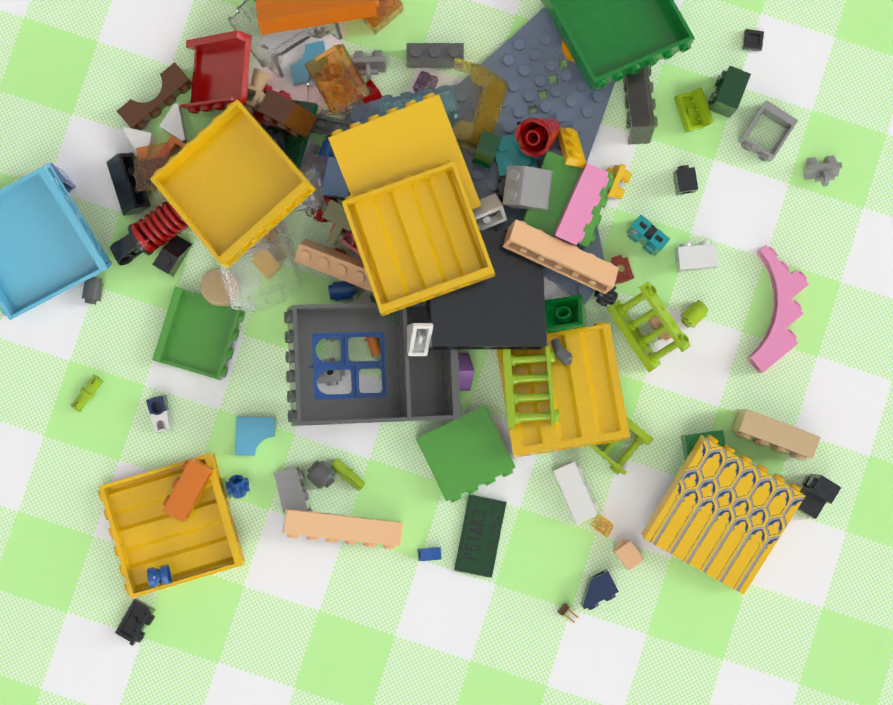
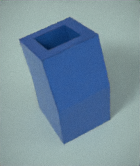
[417,547,442,561]

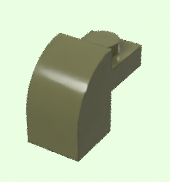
[322,200,352,245]

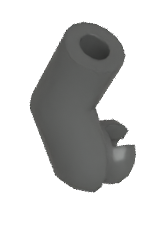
[551,338,573,366]

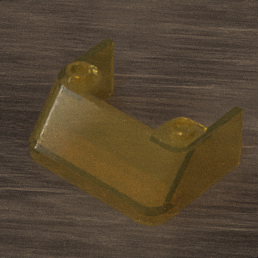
[453,58,508,151]

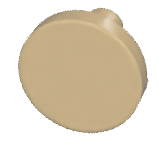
[200,268,240,306]

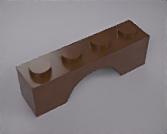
[116,62,192,130]

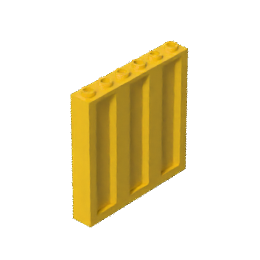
[342,161,495,316]
[496,322,630,458]
[98,453,246,599]

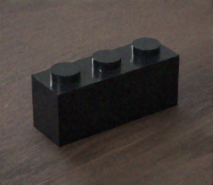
[106,152,151,216]

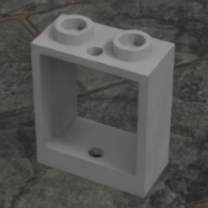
[738,100,798,162]

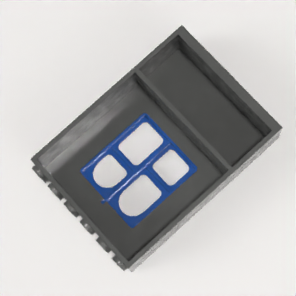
[284,302,461,426]

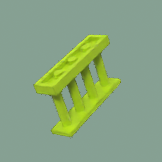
[606,281,691,372]
[503,346,559,430]
[589,417,654,475]

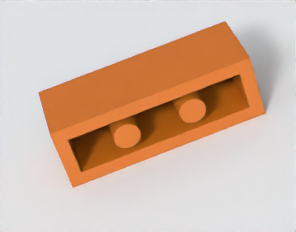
[163,458,214,522]

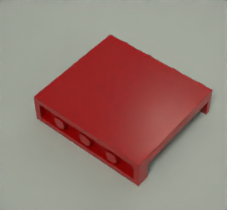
[180,30,252,114]

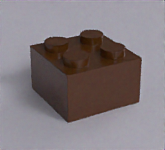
[257,90,317,138]

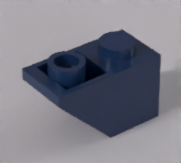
[581,569,619,610]

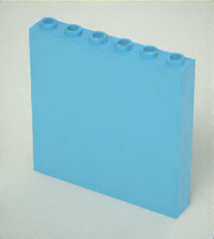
[0,163,112,320]

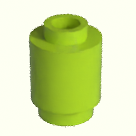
[680,300,709,328]

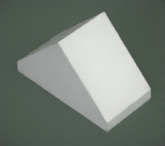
[159,103,188,144]
[123,127,156,165]
[407,323,433,356]

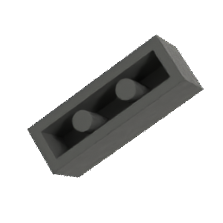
[406,43,464,68]

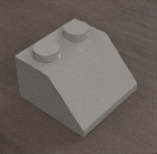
[503,166,553,210]

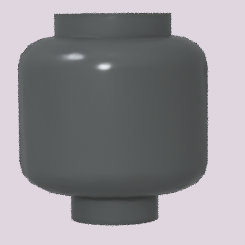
[307,460,335,489]

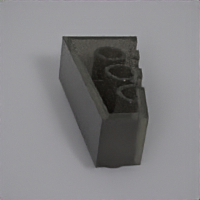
[623,66,658,145]

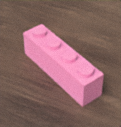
[553,163,609,245]

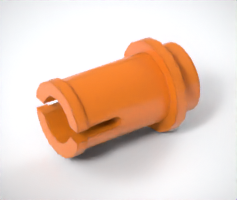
[364,337,380,357]

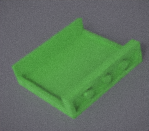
[522,151,614,247]
[152,287,245,381]
[416,405,516,503]

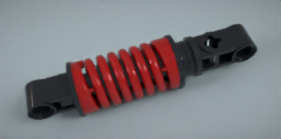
[110,202,189,266]

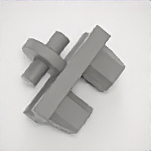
[351,50,386,80]
[804,155,843,187]

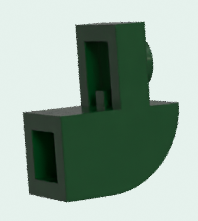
[472,130,502,169]

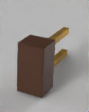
[557,603,579,623]

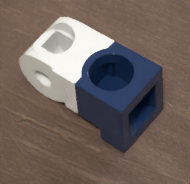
[146,395,172,433]

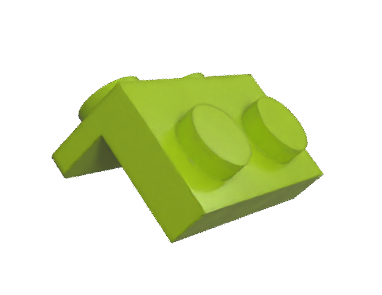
[673,87,714,133]

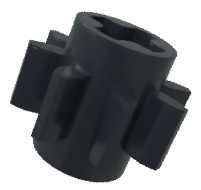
[594,286,618,307]

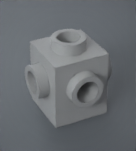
[317,358,345,386]

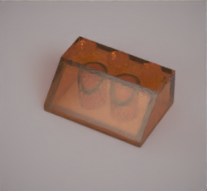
[304,43,371,115]

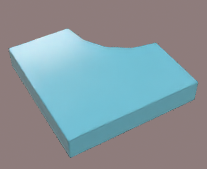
[290,41,331,86]
[235,417,276,456]

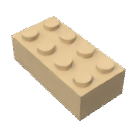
[731,409,821,461]

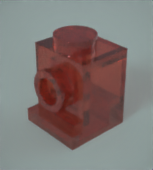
[611,255,634,286]

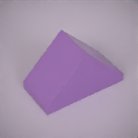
[458,352,475,391]

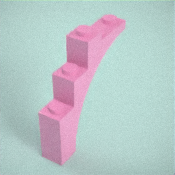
[747,245,809,373]

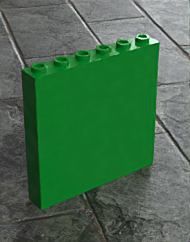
[541,0,695,91]

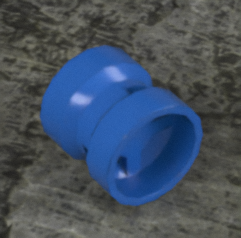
[147,565,172,587]

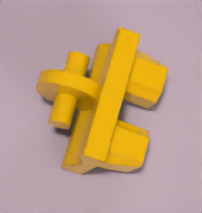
[606,163,632,199]

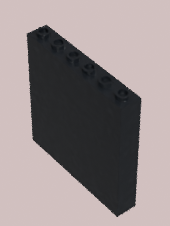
[426,228,547,350]

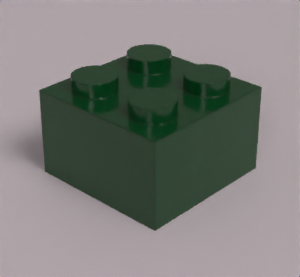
[708,66,751,118]

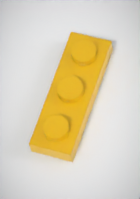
[558,127,586,168]

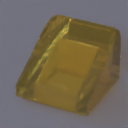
[590,514,613,537]

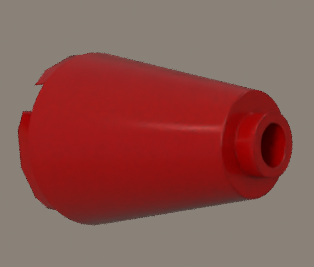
[515,118,561,157]

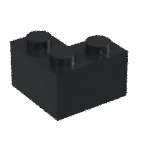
[797,474,842,520]

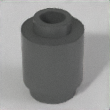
[81,277,104,305]

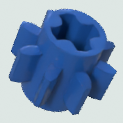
[226,475,250,498]

